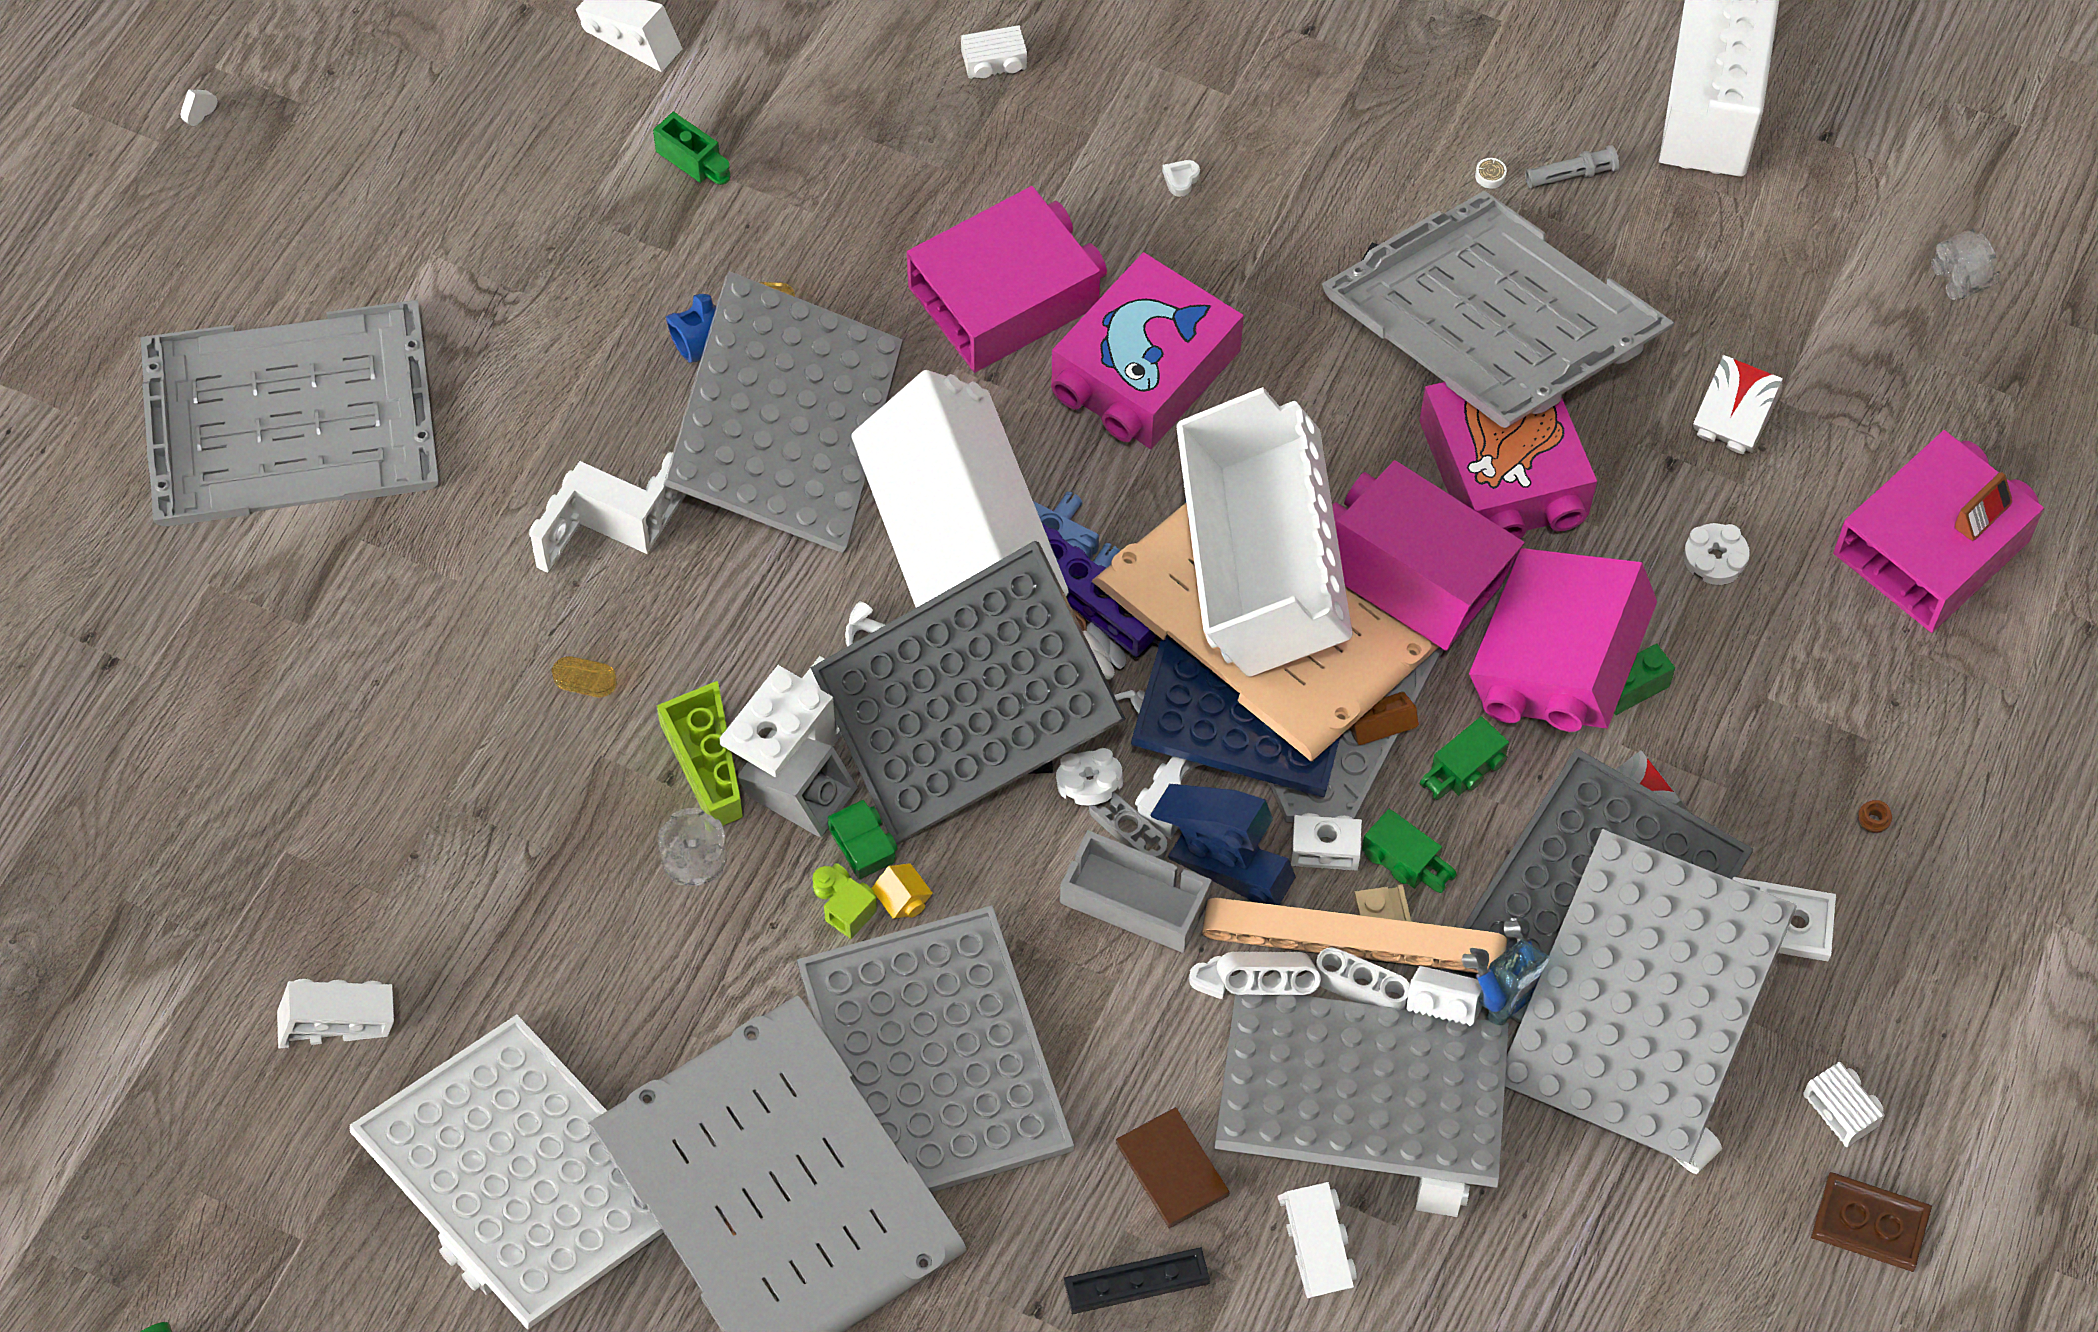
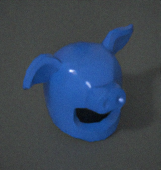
[665,294,717,363]

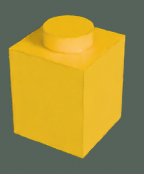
[871,863,933,919]

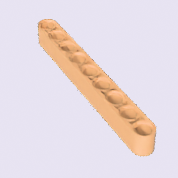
[1202,898,1507,973]

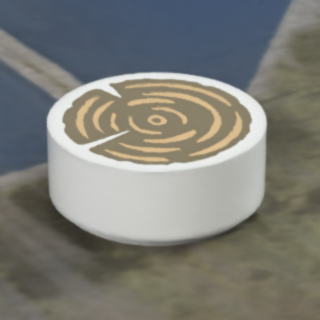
[1475,158,1507,189]

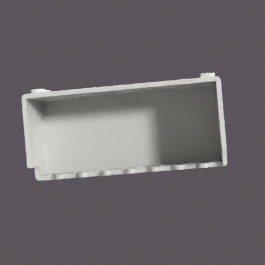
[1659,0,1779,177]
[852,370,1068,607]
[1177,387,1353,677]

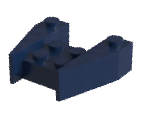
[1150,784,1296,905]

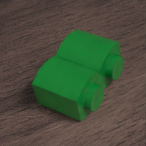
[828,800,898,880]

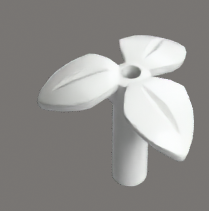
[845,601,885,647]

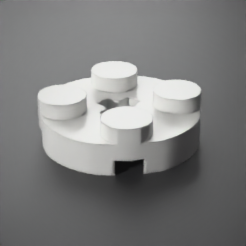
[1683,523,1749,585]
[1056,748,1123,805]

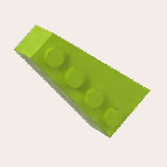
[657,681,743,830]

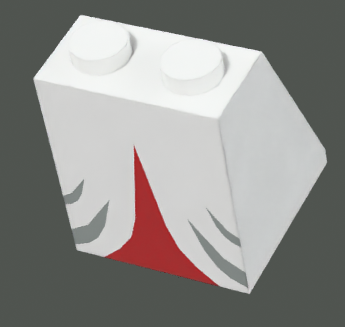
[1693,355,1783,454]

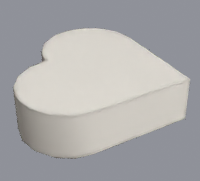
[181,90,218,126]
[1162,160,1200,197]
[1189,956,1232,999]

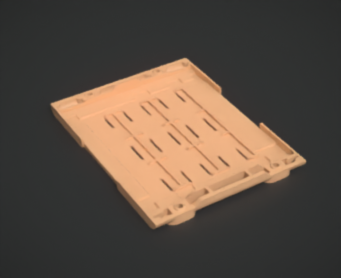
[1092,503,1439,762]

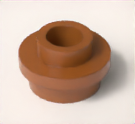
[1858,800,1892,833]

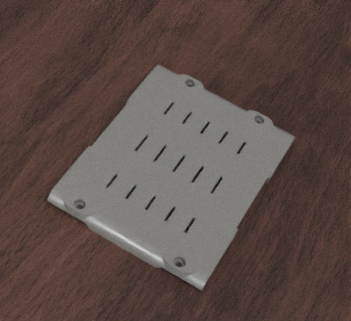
[1322,191,1674,428]
[140,300,438,526]
[588,995,967,1332]

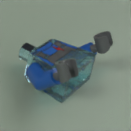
[1462,918,1550,1025]

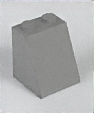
[736,729,858,837]

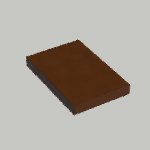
[1116,1107,1230,1229]
[1810,1172,1932,1272]

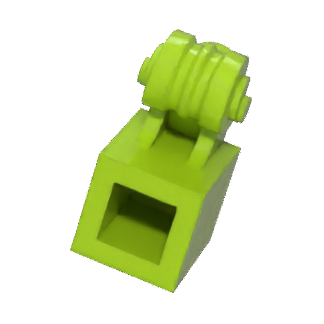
[812,863,877,939]

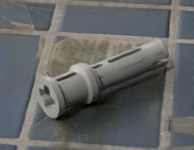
[1525,145,1619,188]

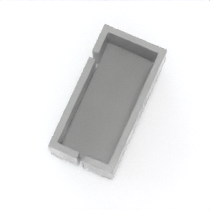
[1060,830,1212,953]

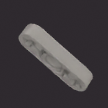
[1089,791,1167,860]

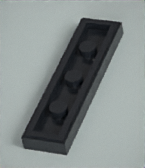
[1064,1247,1210,1315]

